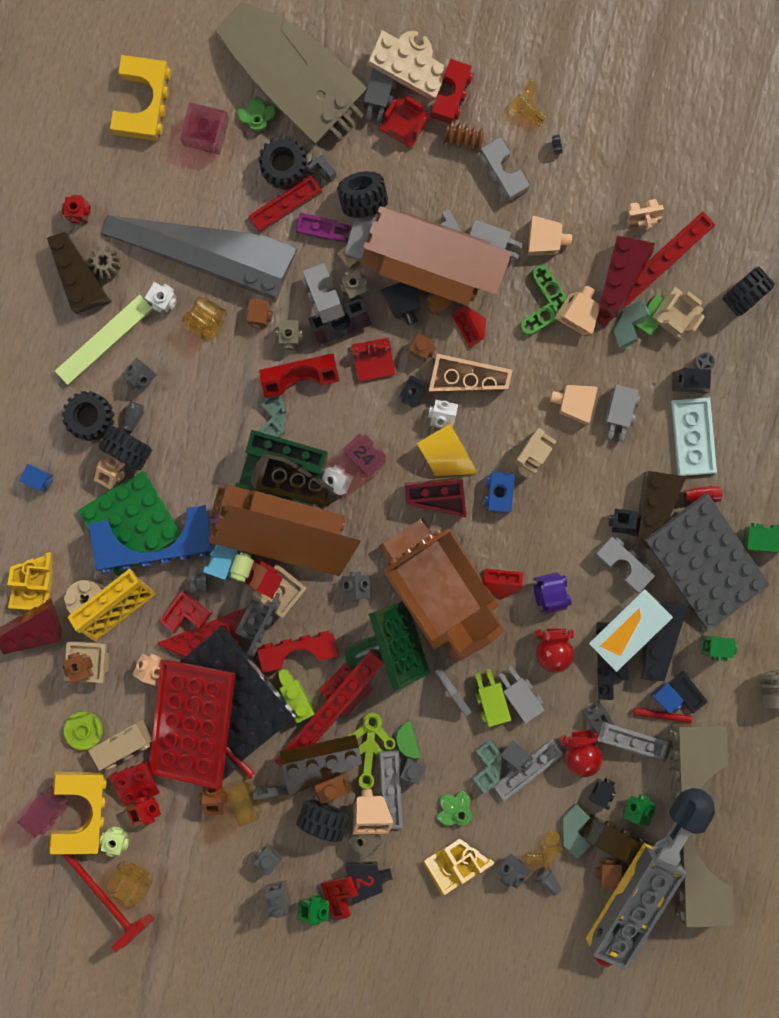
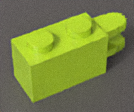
[278,668,315,723]
[475,669,511,727]

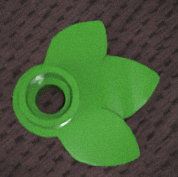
[238,97,275,132]
[436,790,472,826]

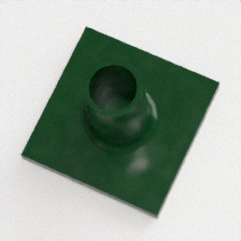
[345,601,430,691]

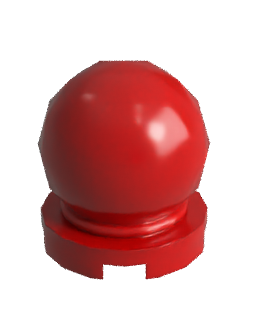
[535,628,574,674]
[560,730,603,778]

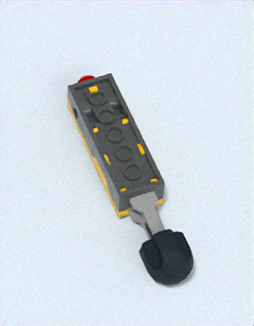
[586,788,715,970]

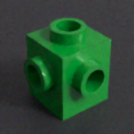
[623,794,657,826]
[298,895,329,926]

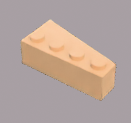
[429,354,512,392]

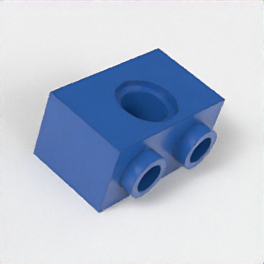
[484,472,515,513]

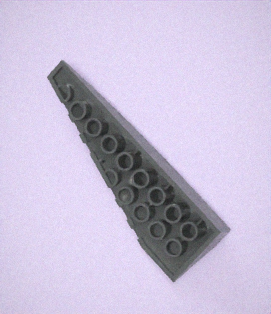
[100,215,297,301]

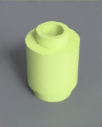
[230,552,254,582]

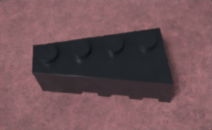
[641,603,689,681]

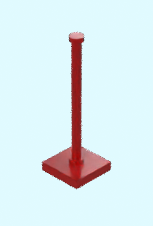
[61,854,155,953]

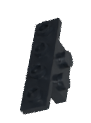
[596,622,628,700]

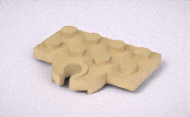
[367,30,447,101]

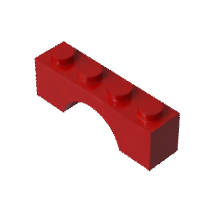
[259,353,340,398]
[257,630,339,673]

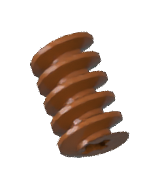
[443,120,485,153]

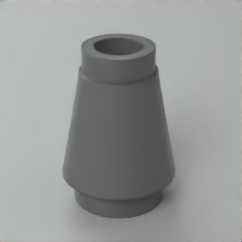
[123,401,144,431]
[534,866,562,896]

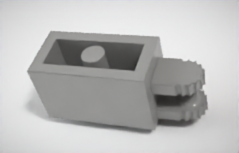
[470,220,523,260]
[604,385,640,443]
[498,666,545,724]

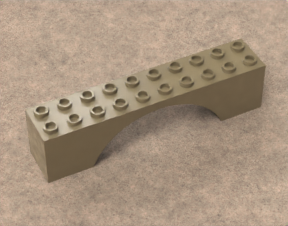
[668,722,734,927]

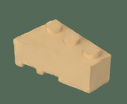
[88,720,152,771]

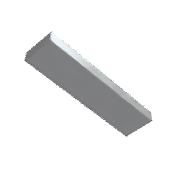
[597,722,669,761]
[493,739,564,802]
[379,750,403,829]

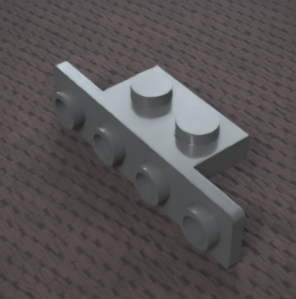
[235,593,281,658]

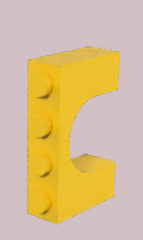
[110,55,171,141]
[48,772,106,854]

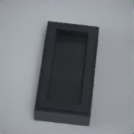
[668,671,708,714]

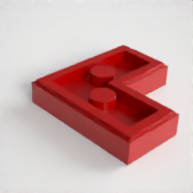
[158,590,212,633]
[320,876,358,920]

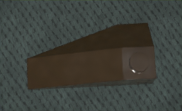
[250,452,334,507]

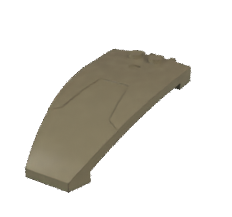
[215,2,367,146]

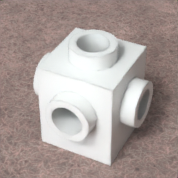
[145,282,177,313]
[428,400,458,429]
[321,465,353,495]

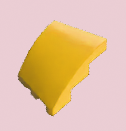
[417,424,477,477]
[7,552,53,612]
[422,839,494,896]

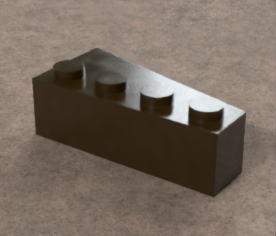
[633,471,686,550]
[580,814,654,865]

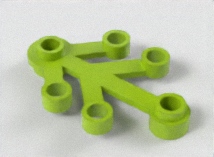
[346,713,395,789]

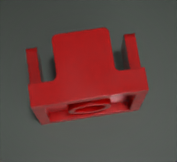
[379,96,431,149]

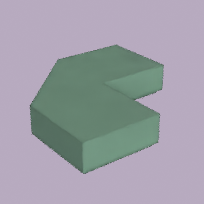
[614,299,651,349]
[258,395,286,438]
[472,740,502,794]
[562,803,591,859]

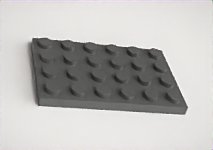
[644,493,770,631]

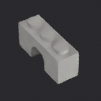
[479,137,530,202]
[302,263,345,324]
[594,537,655,593]

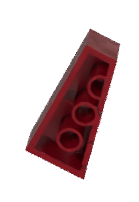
[599,236,655,318]

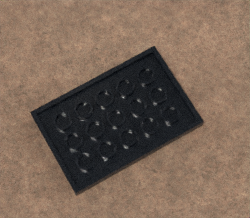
[180,625,297,762]

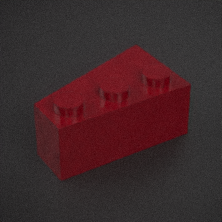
[404,477,466,518]
[0,598,62,655]

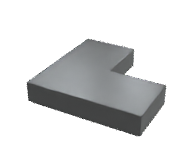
[435,667,471,716]

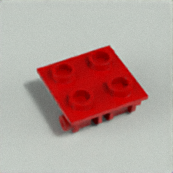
[351,337,396,382]
[319,662,373,717]
[109,761,160,807]

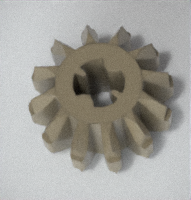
[88,246,121,279]

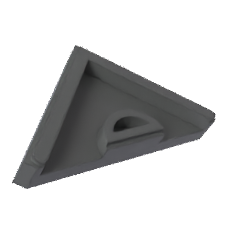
[253,785,288,800]

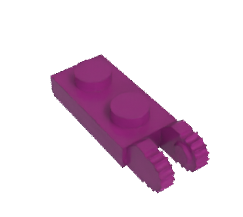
[296,213,351,243]

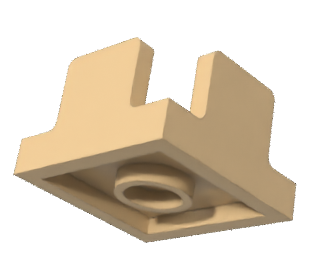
[652,287,705,340]
[514,428,557,475]
[253,564,307,618]
[64,641,109,683]

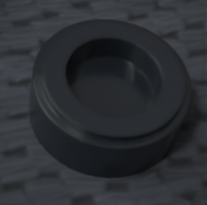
[551,134,563,155]

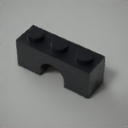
[308,297,372,346]

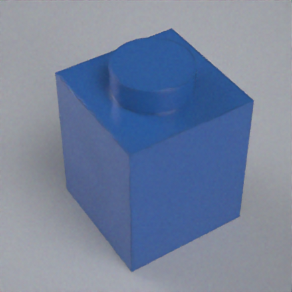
[19,464,53,492]
[651,682,684,713]

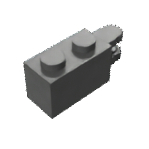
[364,68,398,124]
[264,880,291,918]

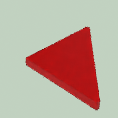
[157,607,247,657]

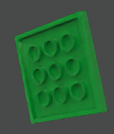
[78,471,182,576]

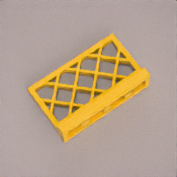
[68,569,156,642]

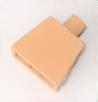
[527,216,572,256]
[555,286,600,335]
[550,385,598,425]
[352,789,393,835]

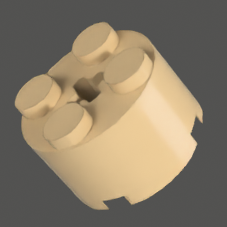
[64,580,105,614]

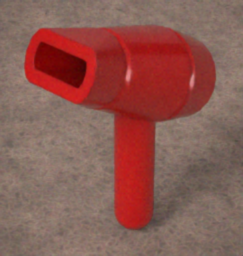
[684,486,723,503]

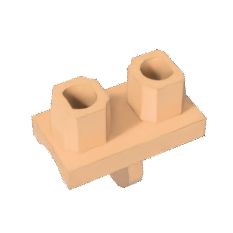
[627,199,664,231]

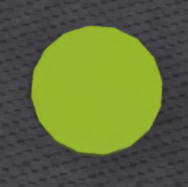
[63,711,103,750]

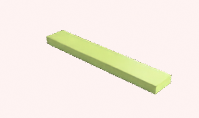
[55,295,154,385]

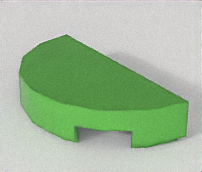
[396,720,421,759]

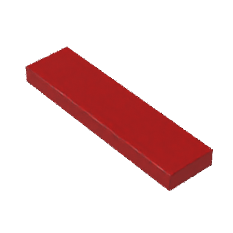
[248,175,322,233]

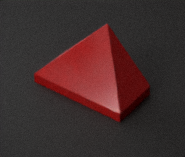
[452,306,486,348]
[484,569,523,600]

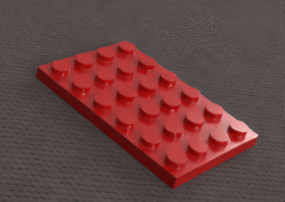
[149,659,235,790]

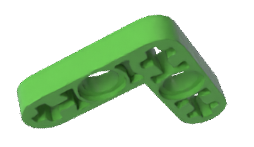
[520,265,567,335]

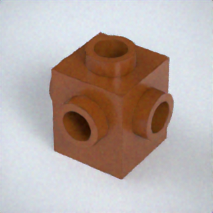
[62,652,94,684]
[199,785,227,816]

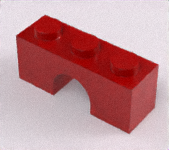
[431,59,473,124]
[244,556,283,599]

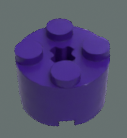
[533,572,572,615]

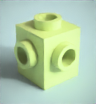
[99,827,129,857]

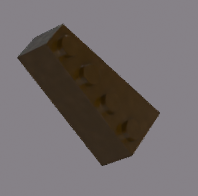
[47,232,112,314]
[280,735,362,796]

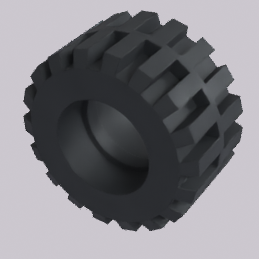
[259,136,308,189]
[337,171,388,218]
[722,266,775,317]
[62,391,115,441]
[99,426,153,470]
[296,800,350,842]

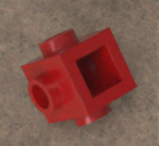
[62,195,91,224]
[126,796,161,826]

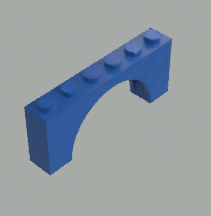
[89,505,213,574]

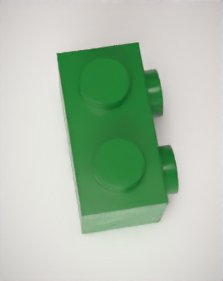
[743,523,779,553]
[701,635,737,662]

